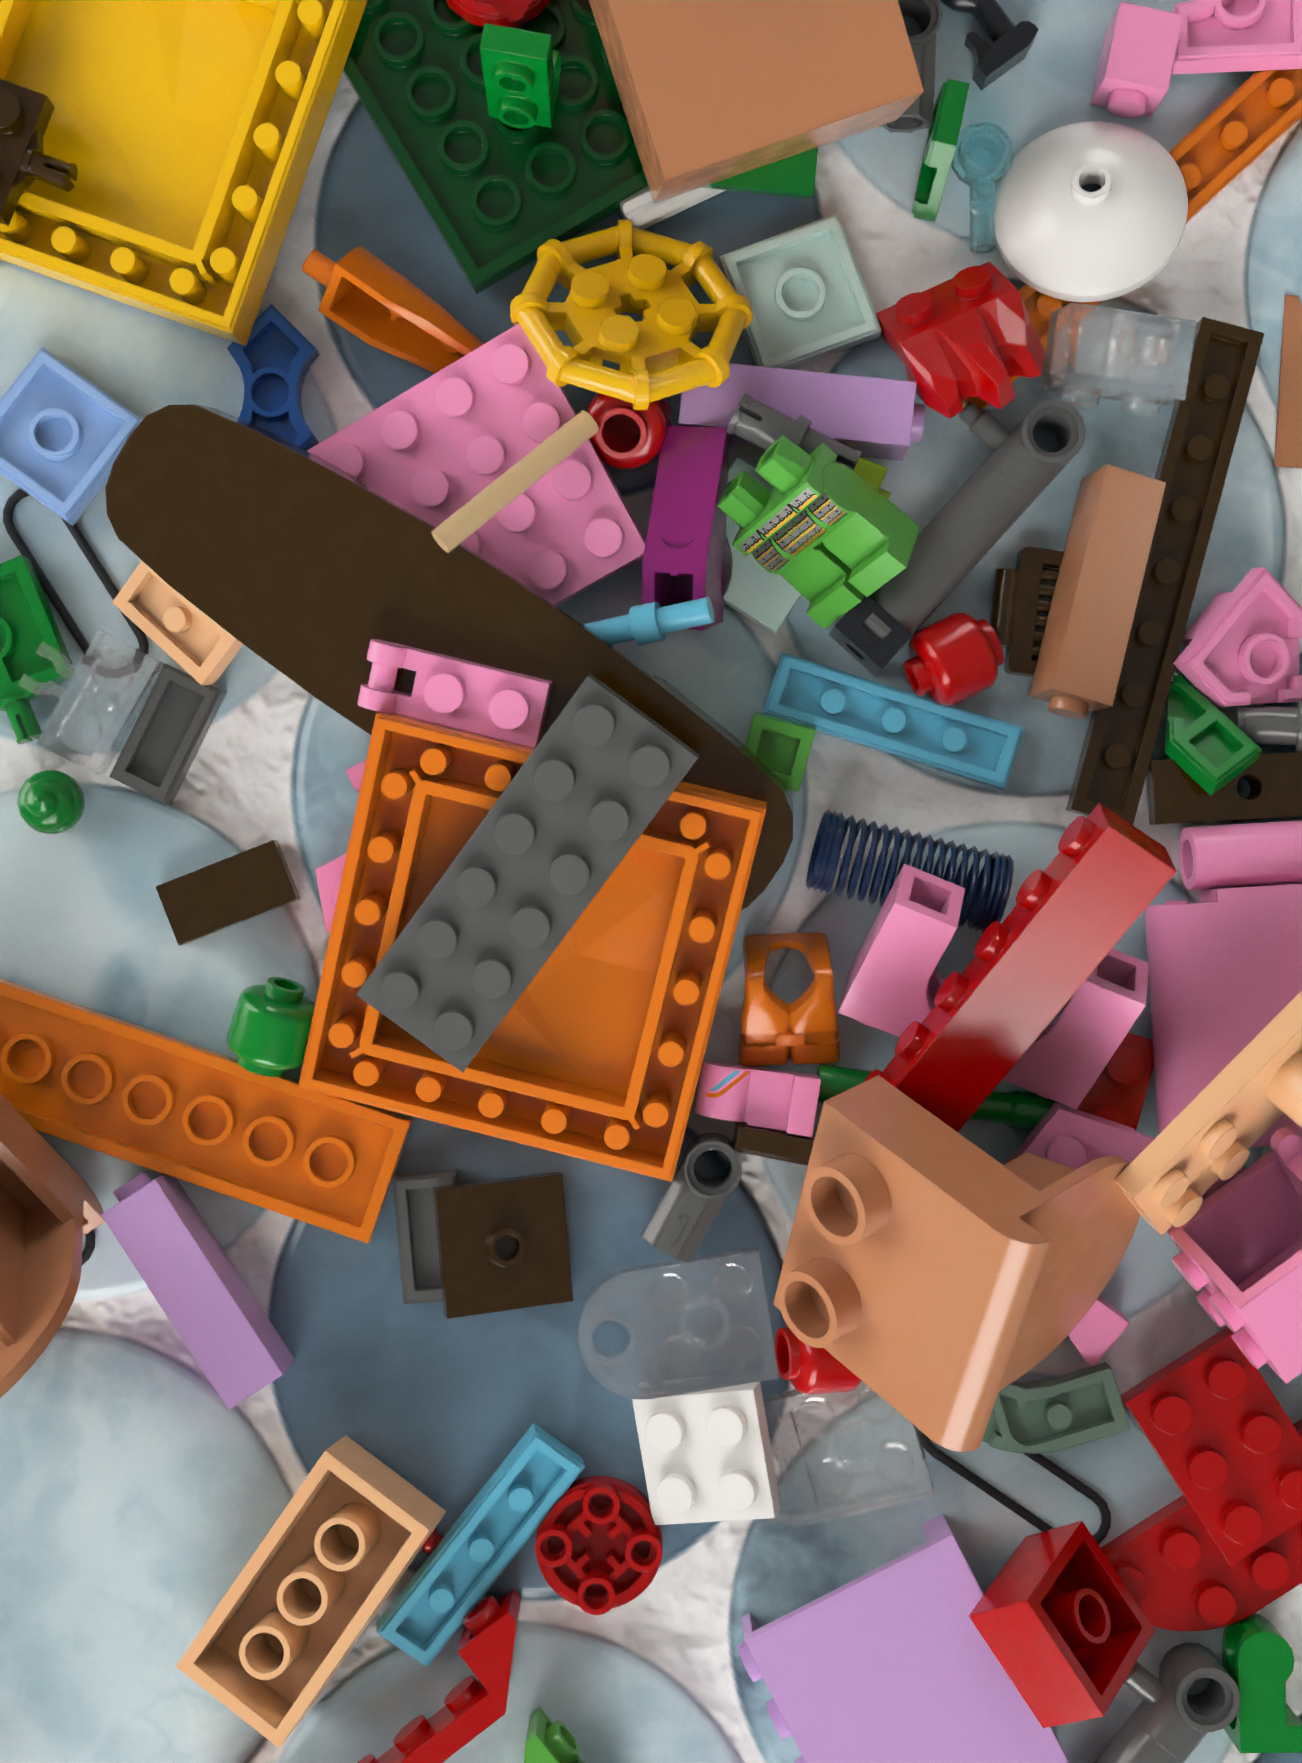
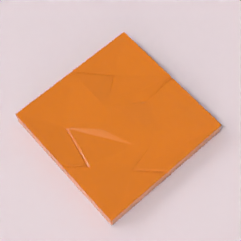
[298,712,767,1182]

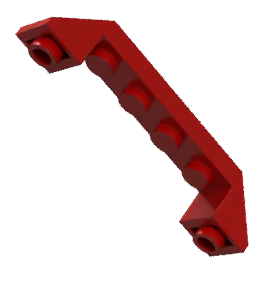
[358,1589,521,1763]

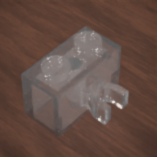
[1040,303,1197,415]
[18,628,165,775]

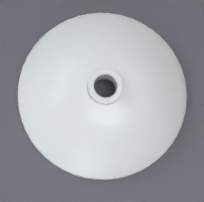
[992,121,1188,302]

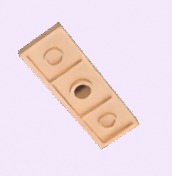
[1114,990,1302,1236]

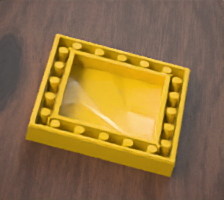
[0,0,368,346]

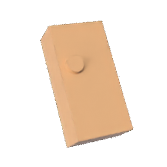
[176,1435,447,1748]

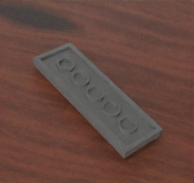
[356,674,699,1072]

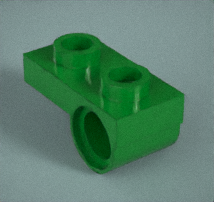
[480,23,562,129]

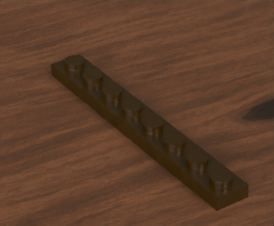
[1066,317,1264,825]

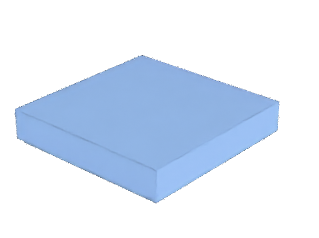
[0,347,143,526]

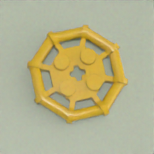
[510,219,753,410]

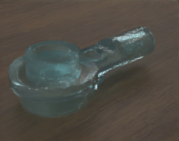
[951,122,1014,253]

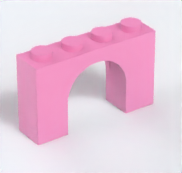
[838,864,1149,1110]

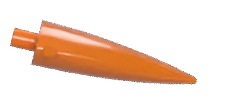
[302,246,483,374]

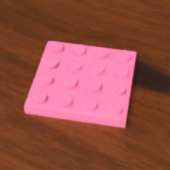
[307,323,646,607]

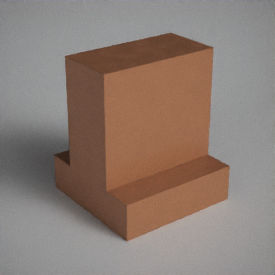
[589,0,924,203]

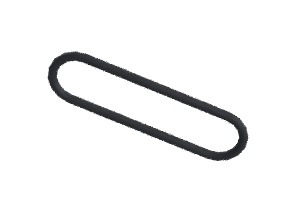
[3,489,149,679]
[918,1429,1111,1545]

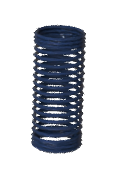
[806,809,1014,933]

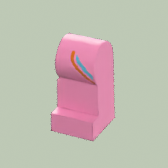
[694,1061,821,1137]

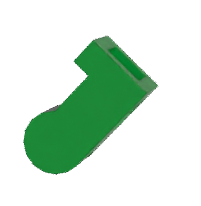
[1222,1614,1302,1754]

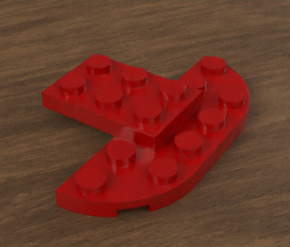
[1101,1327,1302,1632]

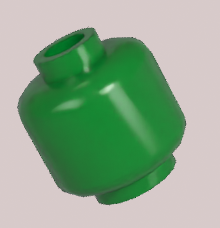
[227,977,315,1077]

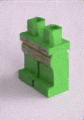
[717,435,921,629]

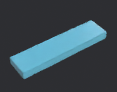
[763,652,1024,790]
[377,1423,585,1667]

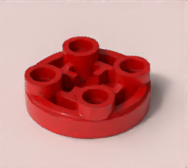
[535,1476,663,1615]

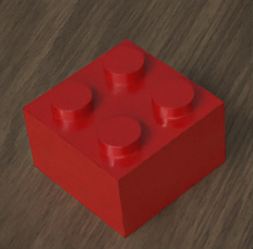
[969,1521,1155,1728]

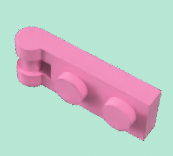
[357,639,553,748]

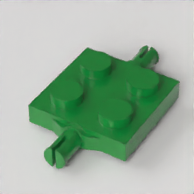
[0,555,78,744]

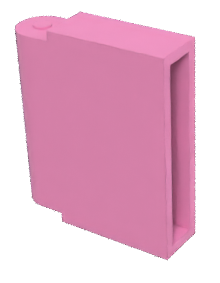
[1144,883,1302,1147]

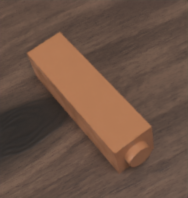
[1029,464,1166,719]

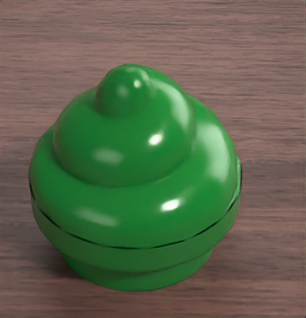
[17,770,85,834]

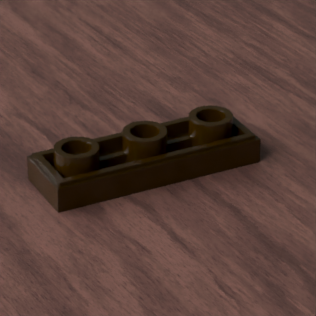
[1147,752,1302,825]

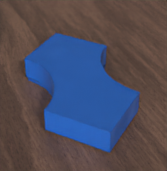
[227,304,320,451]

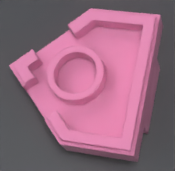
[1173,567,1302,707]

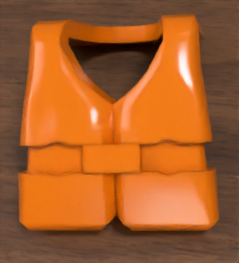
[738,932,840,1066]

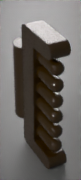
[990,547,1065,677]

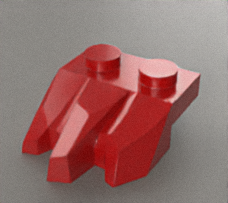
[875,261,1045,419]

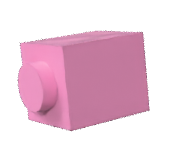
[1090,2,1184,118]

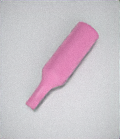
[1179,820,1302,890]

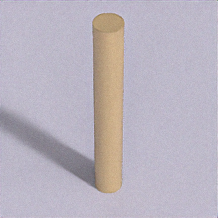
[431,410,599,553]

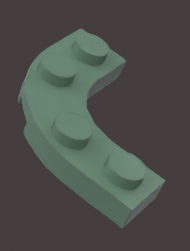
[982,1362,1130,1454]

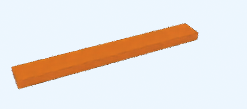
[963,69,1302,411]

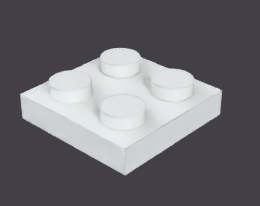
[632,1382,781,1525]

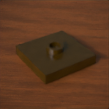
[433,1172,573,1319]

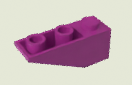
[642,426,729,630]

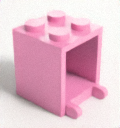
[1167,1127,1302,1384]

